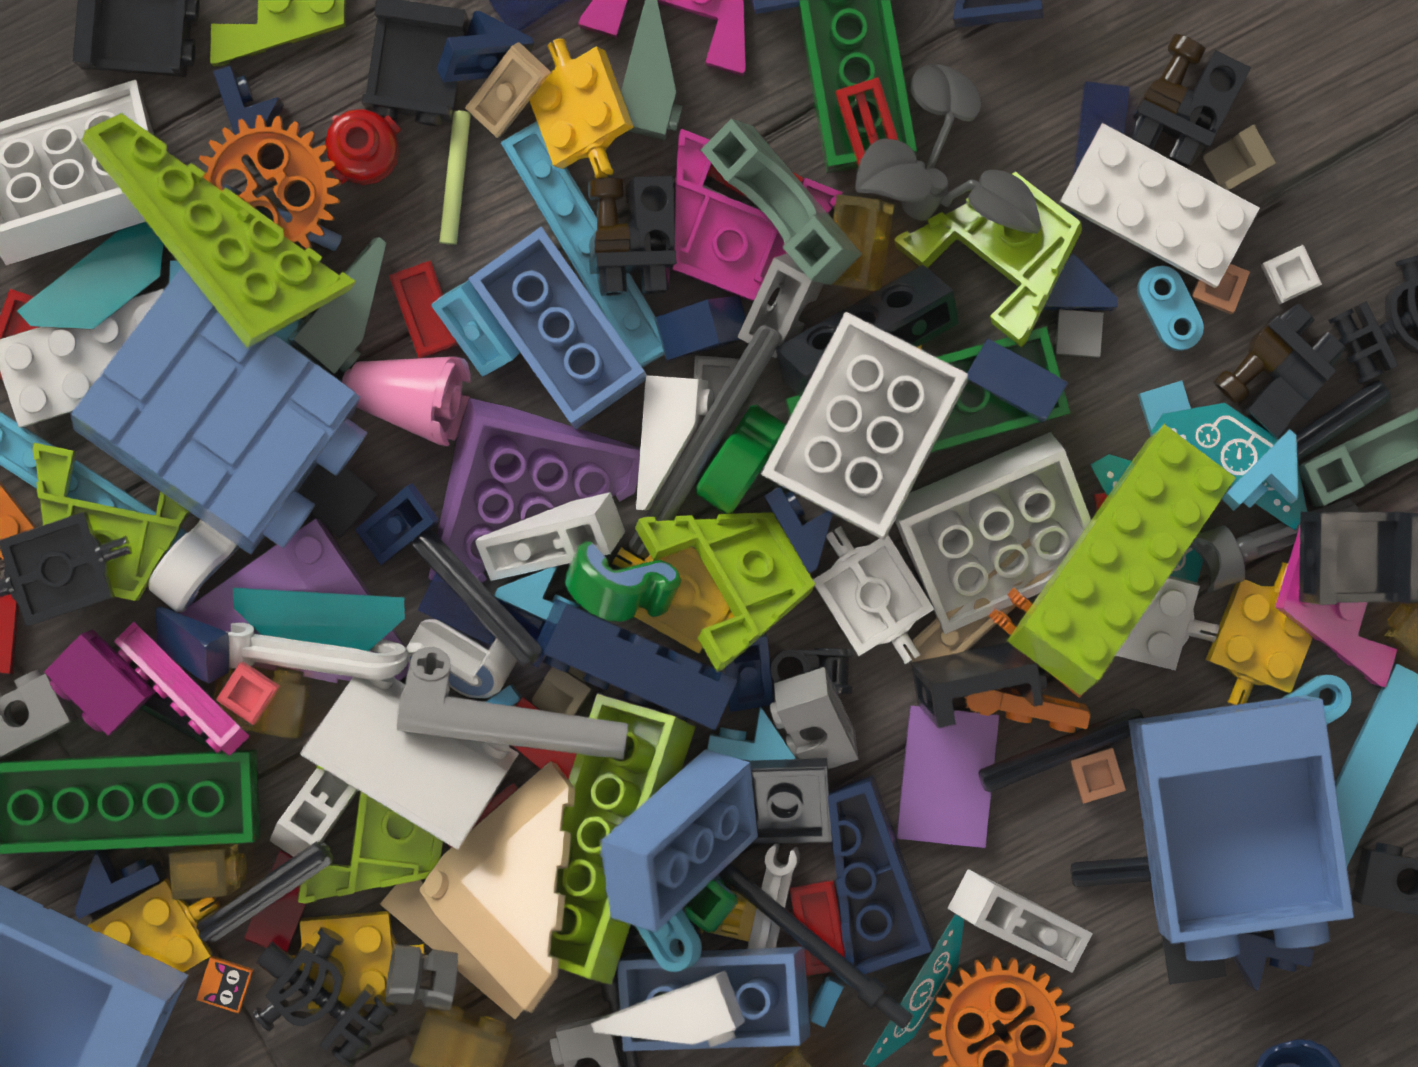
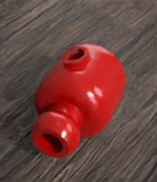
[325,109,401,185]

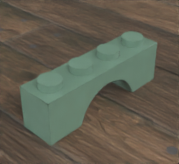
[701,119,862,285]
[1298,408,1418,507]

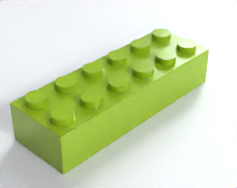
[1007,424,1236,695]
[549,694,695,985]

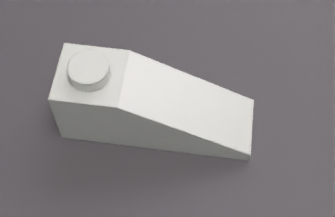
[636,375,714,510]
[475,492,625,581]
[269,768,358,857]
[948,869,1093,973]
[591,971,745,1047]

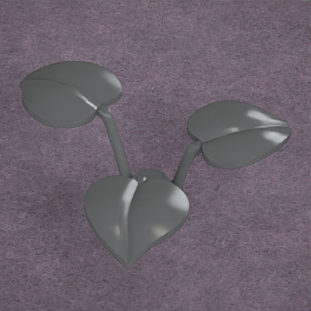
[856,63,1041,234]

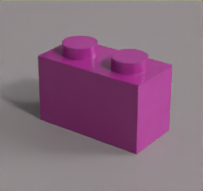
[44,629,156,735]

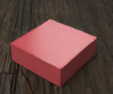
[216,661,280,725]

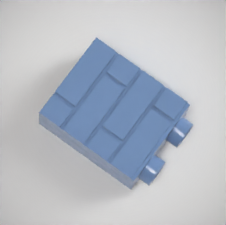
[71,269,368,555]
[1128,695,1354,961]
[0,885,189,1067]

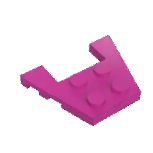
[578,0,745,76]
[672,129,843,302]
[1275,527,1397,687]

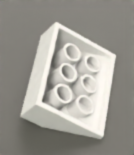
[0,79,154,265]
[761,312,968,540]
[895,432,1091,634]
[300,676,519,849]

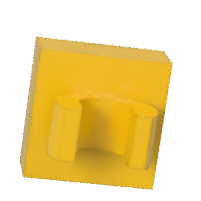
[710,890,757,942]

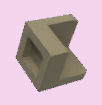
[1202,125,1276,191]
[532,666,594,716]

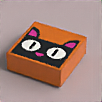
[196,956,254,1014]

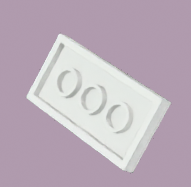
[1058,123,1260,288]
[0,289,164,428]

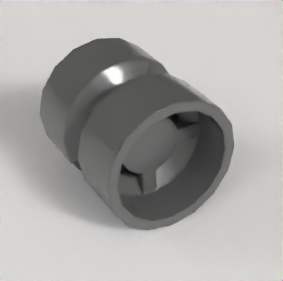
[386,944,458,1011]

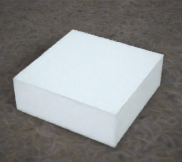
[1261,245,1322,305]

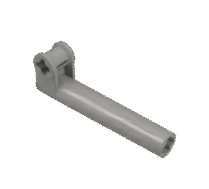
[397,647,628,759]

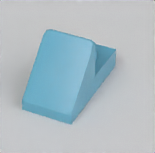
[1222,429,1298,511]
[494,566,579,620]
[707,707,796,761]

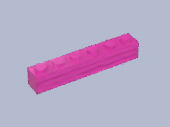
[114,622,249,756]

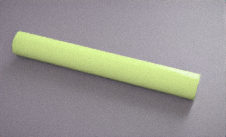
[439,111,471,245]

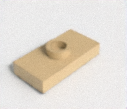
[465,42,551,138]

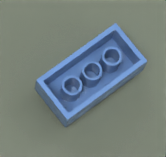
[468,227,646,429]
[601,749,758,932]
[617,947,810,1051]

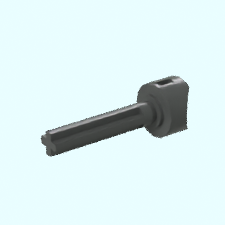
[1189,498,1358,592]

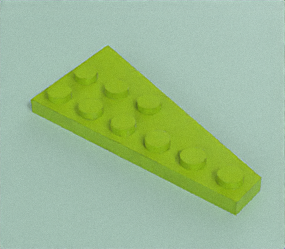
[82,113,356,348]

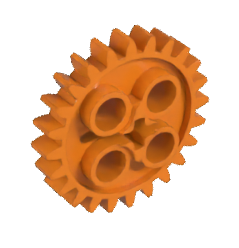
[199,115,341,248]
[928,956,1074,1067]

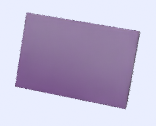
[896,705,999,848]

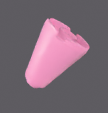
[342,357,470,446]

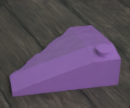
[429,398,640,583]
[180,519,410,683]

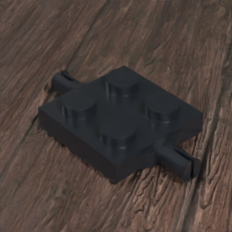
[0,512,132,626]

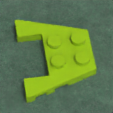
[210,0,346,66]
[894,172,1082,347]
[32,443,190,601]
[635,512,815,672]
[298,765,443,903]

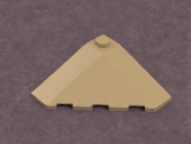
[419,761,575,1012]

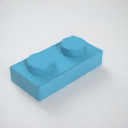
[431,280,520,377]

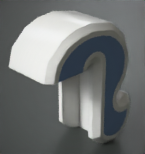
[148,519,239,612]
[406,619,517,698]

